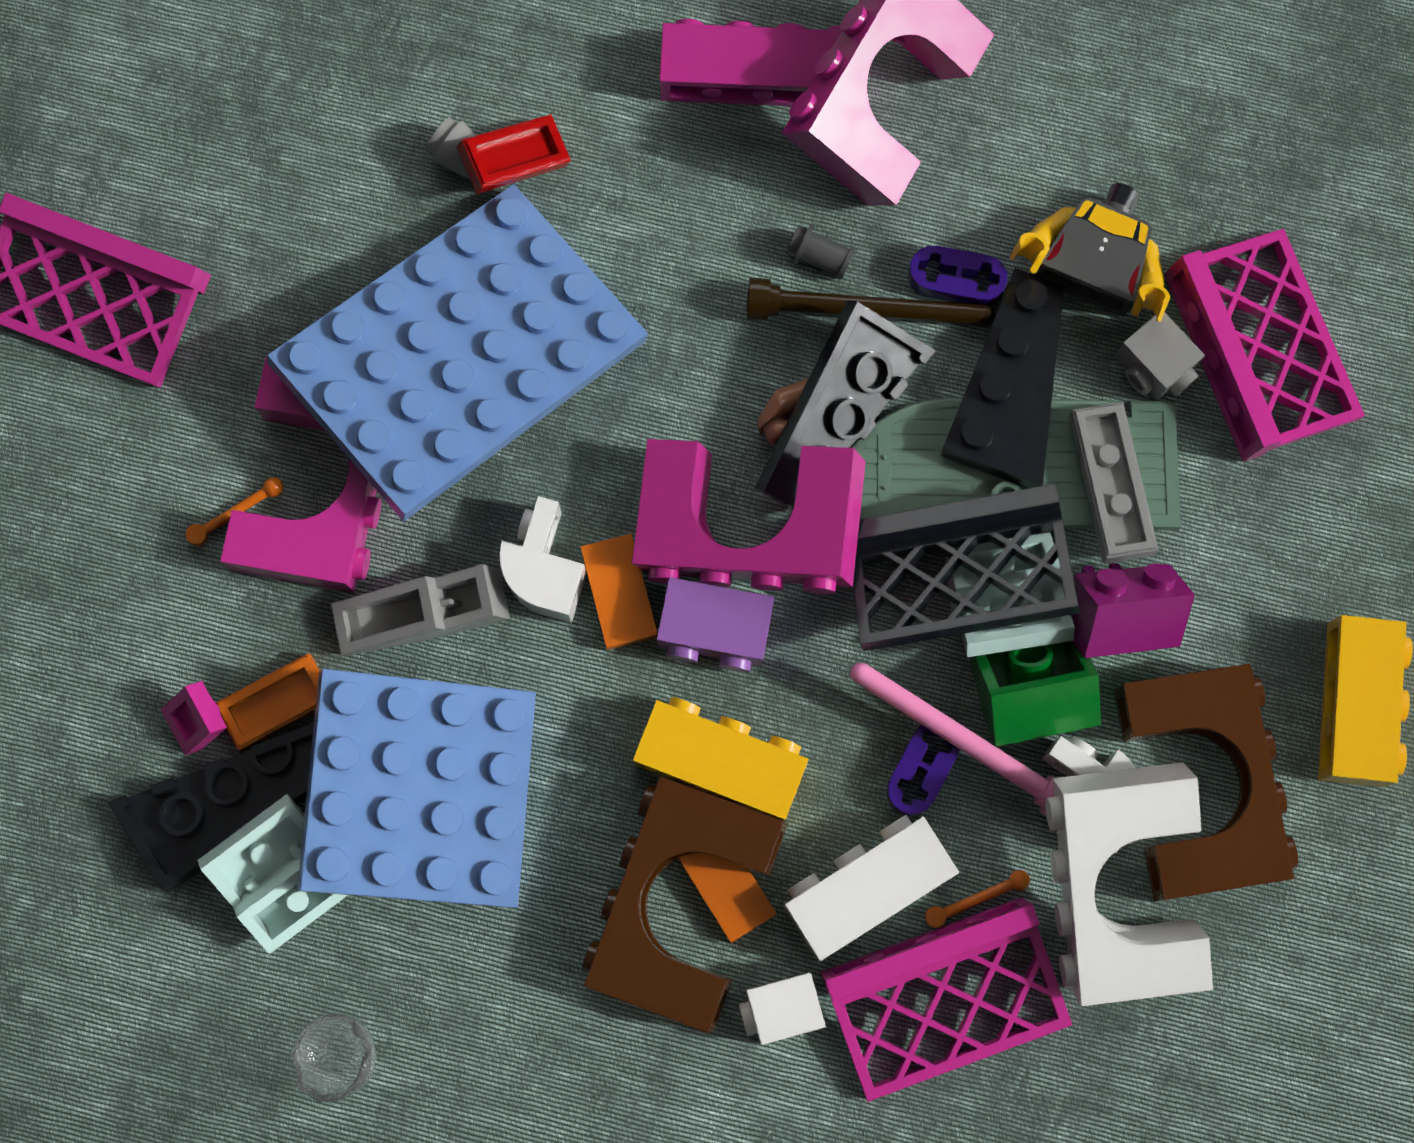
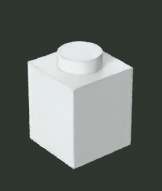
[739,972,826,1045]

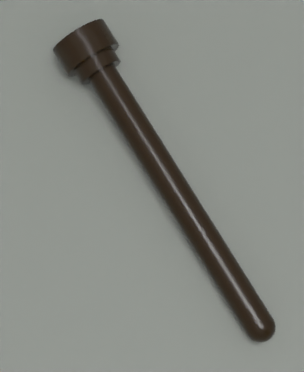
[746,277,995,325]

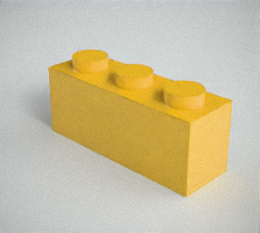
[1318,615,1413,787]
[633,697,809,822]

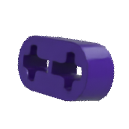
[908,246,1007,306]
[886,725,960,816]

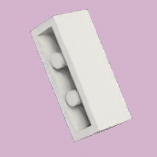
[783,815,960,962]

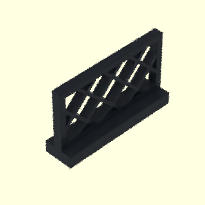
[853,484,1080,651]

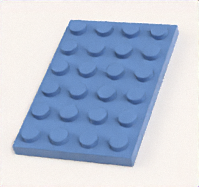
[267,184,648,522]

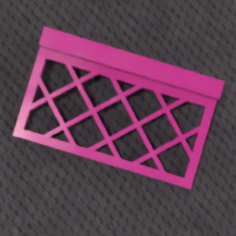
[0,192,211,388]
[1164,228,1365,462]
[820,897,1073,1102]

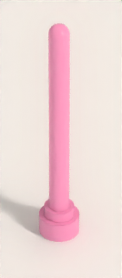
[850,662,1063,817]

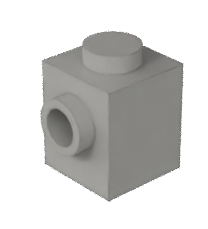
[1114,313,1205,401]

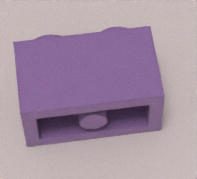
[657,577,775,673]

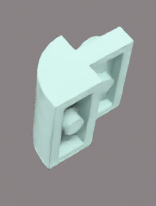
[945,532,1075,657]
[197,794,348,954]

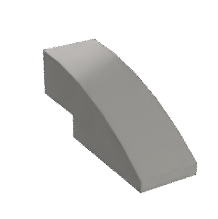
[331,564,510,656]

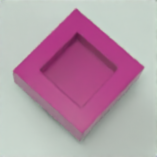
[160,681,227,756]

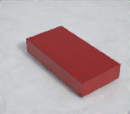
[456,114,571,194]

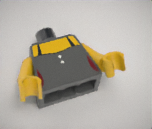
[1009,183,1170,322]

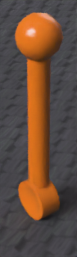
[185,477,283,546]
[924,870,1030,928]

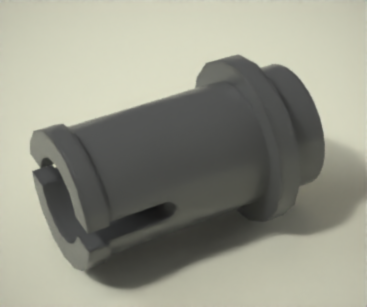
[786,225,855,280]

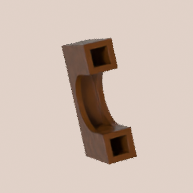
[1113,663,1298,902]
[581,777,788,1033]

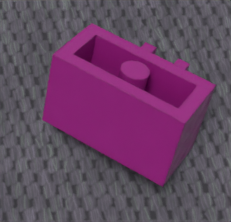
[1071,563,1195,658]

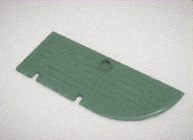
[850,397,1181,531]

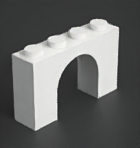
[1045,762,1213,1006]

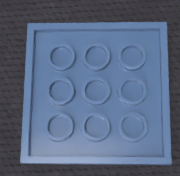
[297,669,536,908]

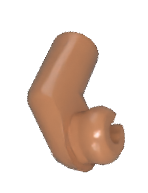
[757,378,809,445]

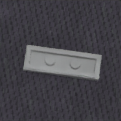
[1069,402,1159,564]

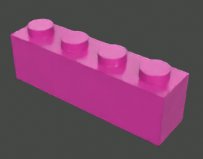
[660,19,842,106]

